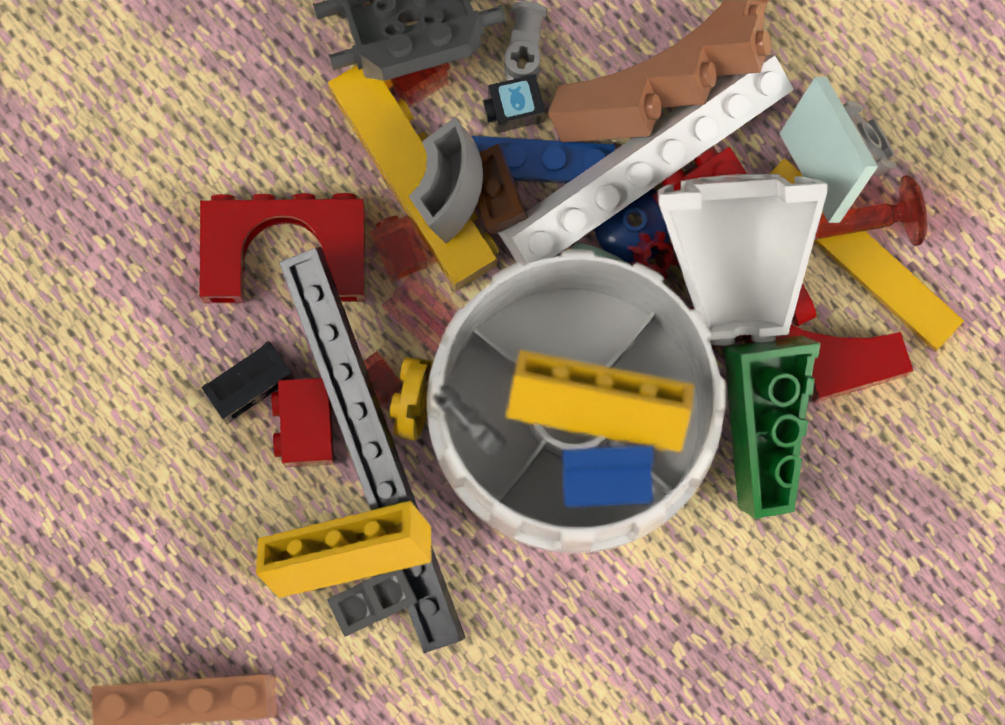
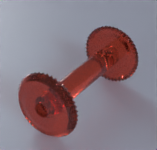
[814,175,928,246]

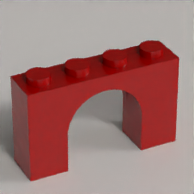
[199,193,366,304]

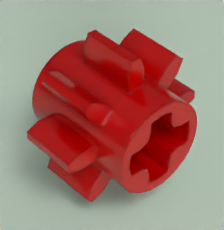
[627,231,679,279]

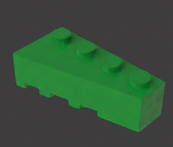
[724,335,820,519]

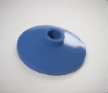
[594,189,671,263]

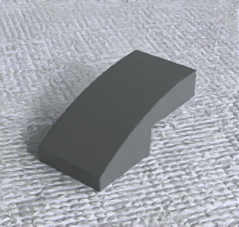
[327,569,418,637]

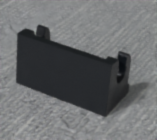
[201,341,294,424]

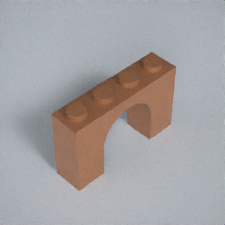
[91,674,277,725]

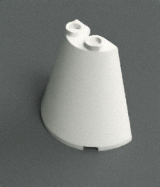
[658,174,827,345]

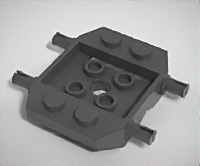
[313,0,506,81]

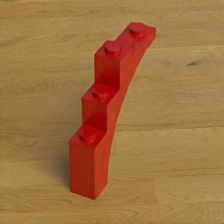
[674,250,914,403]

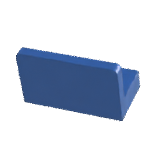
[562,445,654,507]

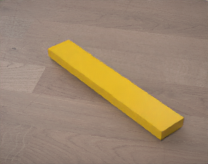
[770,158,964,352]

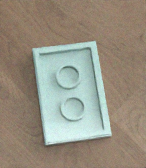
[779,77,878,223]

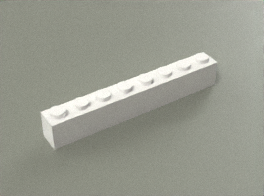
[498,55,794,266]

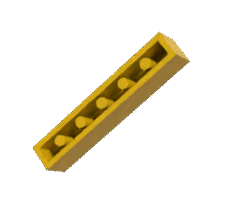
[327,65,499,292]

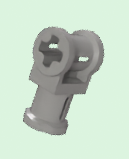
[504,1,548,80]

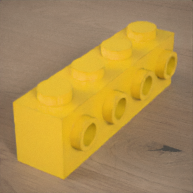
[506,350,695,452]
[256,501,431,598]

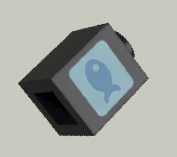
[482,74,545,133]

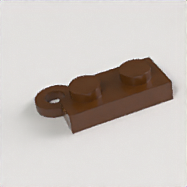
[477,144,528,235]

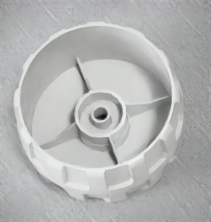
[427,250,725,553]

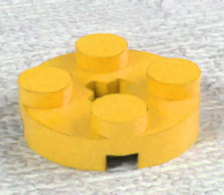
[390,357,433,441]

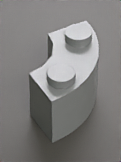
[409,118,483,243]

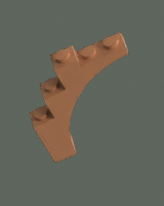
[548,0,771,142]

